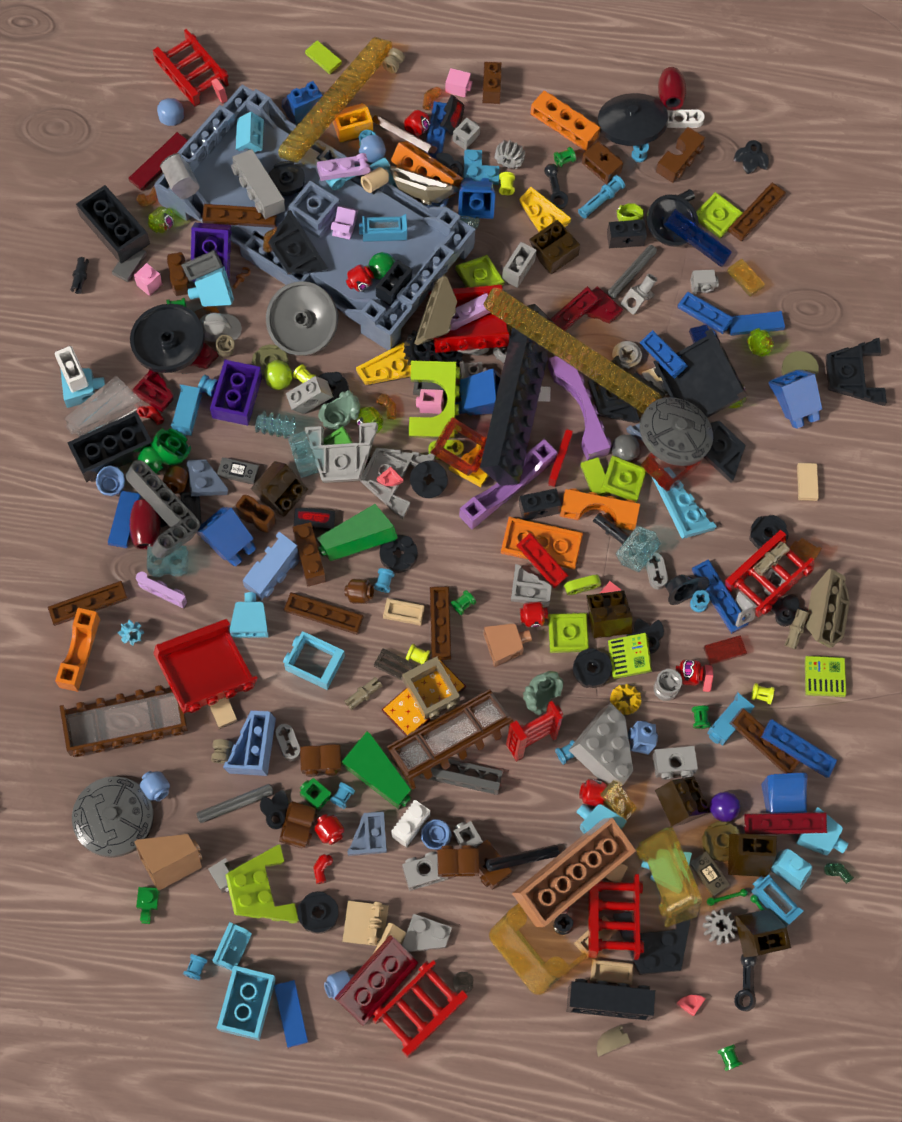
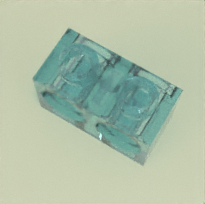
[287,431,319,478]
[616,526,661,572]
[147,546,188,577]

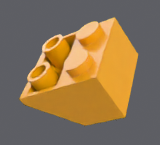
[329,103,373,142]

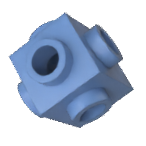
[628,721,658,754]

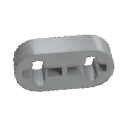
[646,553,668,590]
[276,724,300,761]

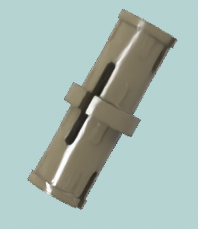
[753,542,790,576]
[784,609,809,650]
[344,677,383,711]

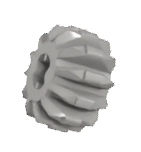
[495,140,525,169]
[703,909,738,945]

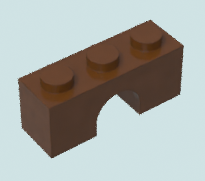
[656,127,705,183]
[292,522,326,587]

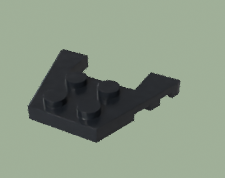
[825,338,887,406]
[613,907,693,975]

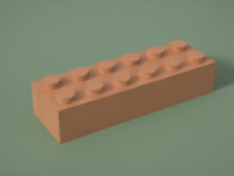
[512,818,636,927]

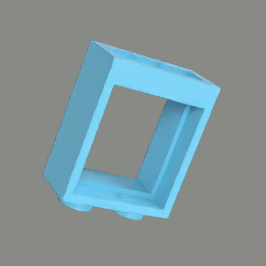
[283,631,345,690]

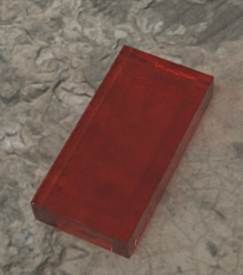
[703,635,747,665]

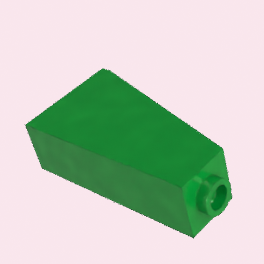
[317,504,398,561]
[342,731,412,810]

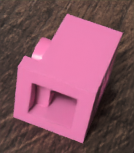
[416,389,444,415]

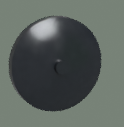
[598,93,668,146]
[130,304,205,373]

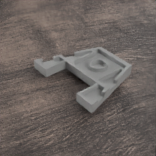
[305,422,378,483]
[360,448,435,519]

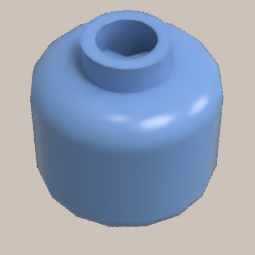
[140,771,170,801]
[324,970,354,1001]

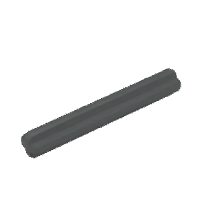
[607,245,657,299]
[197,784,274,823]

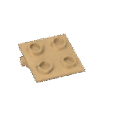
[342,901,389,946]

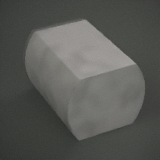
[160,153,200,200]

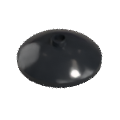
[647,195,698,247]

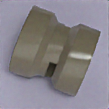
[382,48,405,73]
[216,335,234,357]
[211,739,233,764]

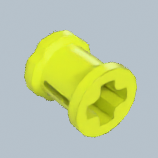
[499,172,515,196]
[292,364,316,383]
[406,644,431,664]
[751,683,774,704]

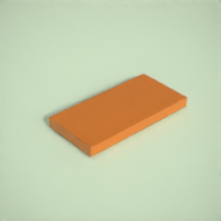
[501,517,583,570]

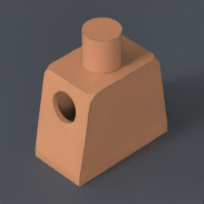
[483,624,532,667]

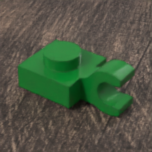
[136,887,160,924]

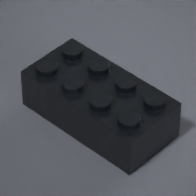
[76,185,150,263]
[67,411,153,482]
[566,979,656,1021]

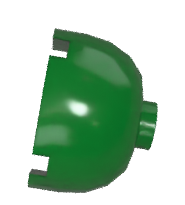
[152,428,191,466]

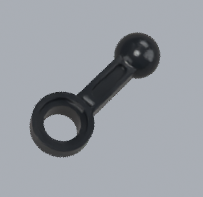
[544,163,568,210]
[734,954,757,1012]

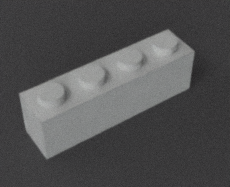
[231,149,285,219]

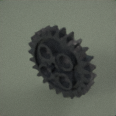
[403,327,463,367]

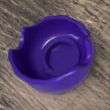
[710,792,741,822]

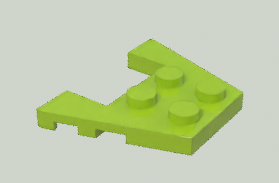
[225,844,299,924]

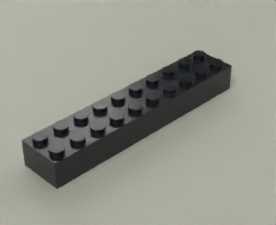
[480,304,555,486]

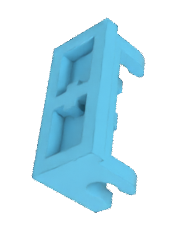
[236,112,264,153]
[212,922,252,971]

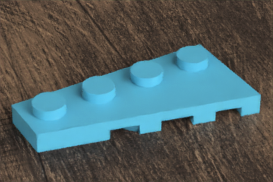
[651,467,717,539]

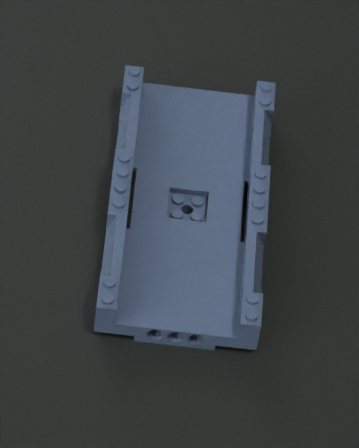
[154,84,475,350]

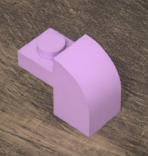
[331,206,358,240]

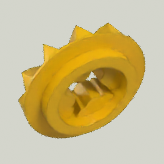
[610,684,642,715]

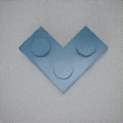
[464,150,499,185]

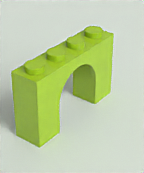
[409,361,460,439]

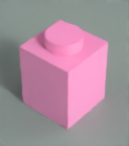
[445,68,473,97]
[134,263,163,296]

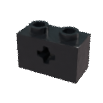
[607,219,647,249]
[376,260,413,306]
[519,488,561,521]

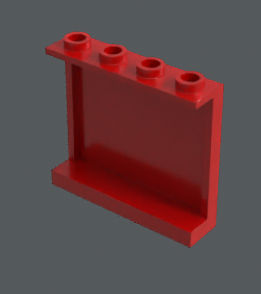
[429,285,509,353]
[153,619,258,714]

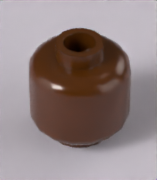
[162,466,189,494]
[344,579,374,604]

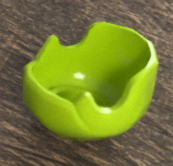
[616,203,644,221]
[264,360,292,390]

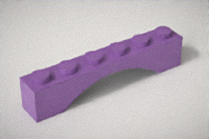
[548,352,611,461]
[459,439,557,530]

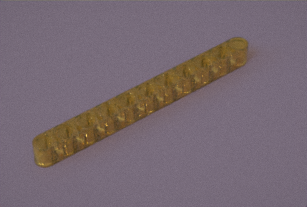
[278,37,392,163]
[483,288,661,413]

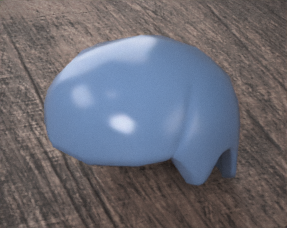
[157,98,185,126]
[359,135,386,164]
[96,466,125,497]
[421,819,452,850]

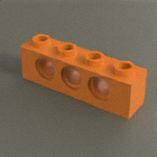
[530,91,600,151]
[391,141,463,199]

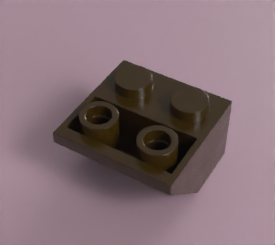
[529,220,580,274]
[251,461,308,517]
[586,590,632,639]
[655,776,711,827]
[728,834,777,877]
[735,909,791,957]

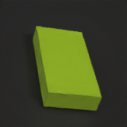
[305,41,342,74]
[580,457,609,496]

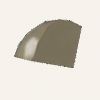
[596,1025,631,1057]

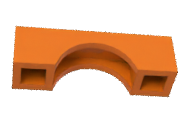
[560,489,640,531]
[55,608,100,692]

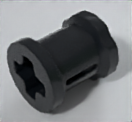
[553,913,573,935]

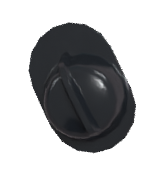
[665,574,710,605]

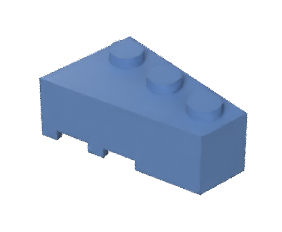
[243,532,299,601]
[223,710,276,776]

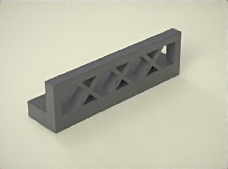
[420,754,503,795]

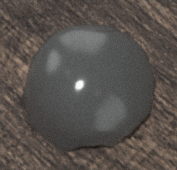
[611,434,641,462]

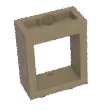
[402,656,460,720]

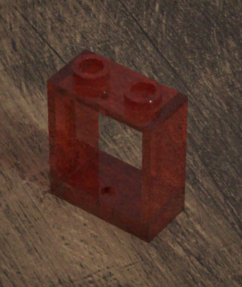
[430,417,487,476]
[641,453,702,492]

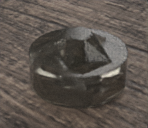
[453,972,474,993]

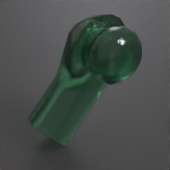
[824,863,854,884]

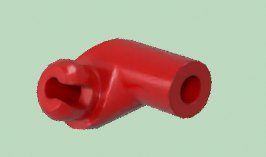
[137,406,164,425]
[313,854,333,884]

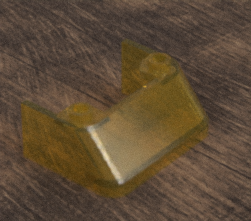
[636,826,702,927]
[489,903,587,995]

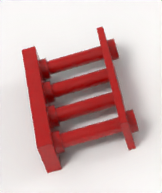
[153,29,229,107]
[725,530,814,618]
[506,701,563,762]
[588,874,644,960]
[373,960,468,1058]

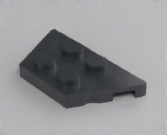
[268,210,328,275]
[588,355,640,423]
[704,421,746,483]

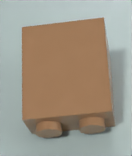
[134,834,203,891]

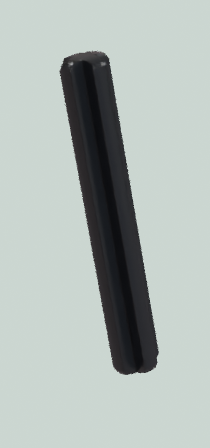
[486,845,560,872]

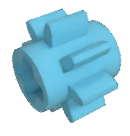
[118,620,144,645]

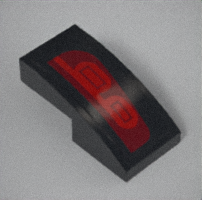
[440,95,465,135]
[293,508,335,531]

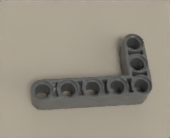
[126,460,200,558]

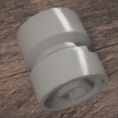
[653,669,682,701]

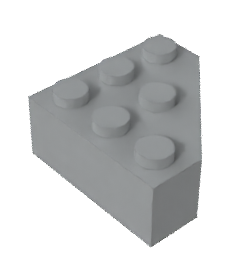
[569,703,633,791]

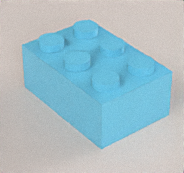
[217,966,276,1041]

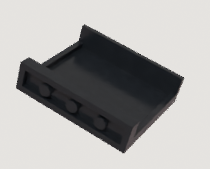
[653,328,748,418]

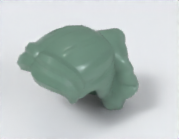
[318,390,360,429]
[523,671,564,715]

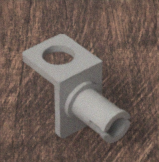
[621,274,657,315]
[735,591,766,627]

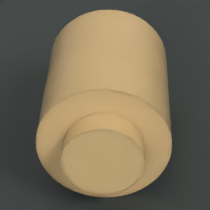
[361,167,389,193]

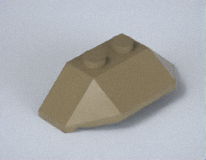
[389,166,459,205]
[414,276,457,345]
[805,569,850,648]

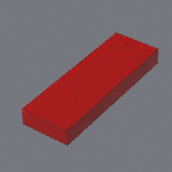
[548,429,573,487]
[516,533,569,588]

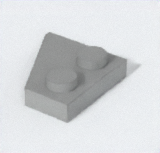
[511,564,552,606]
[402,914,452,952]

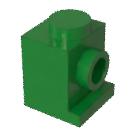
[300,778,332,812]

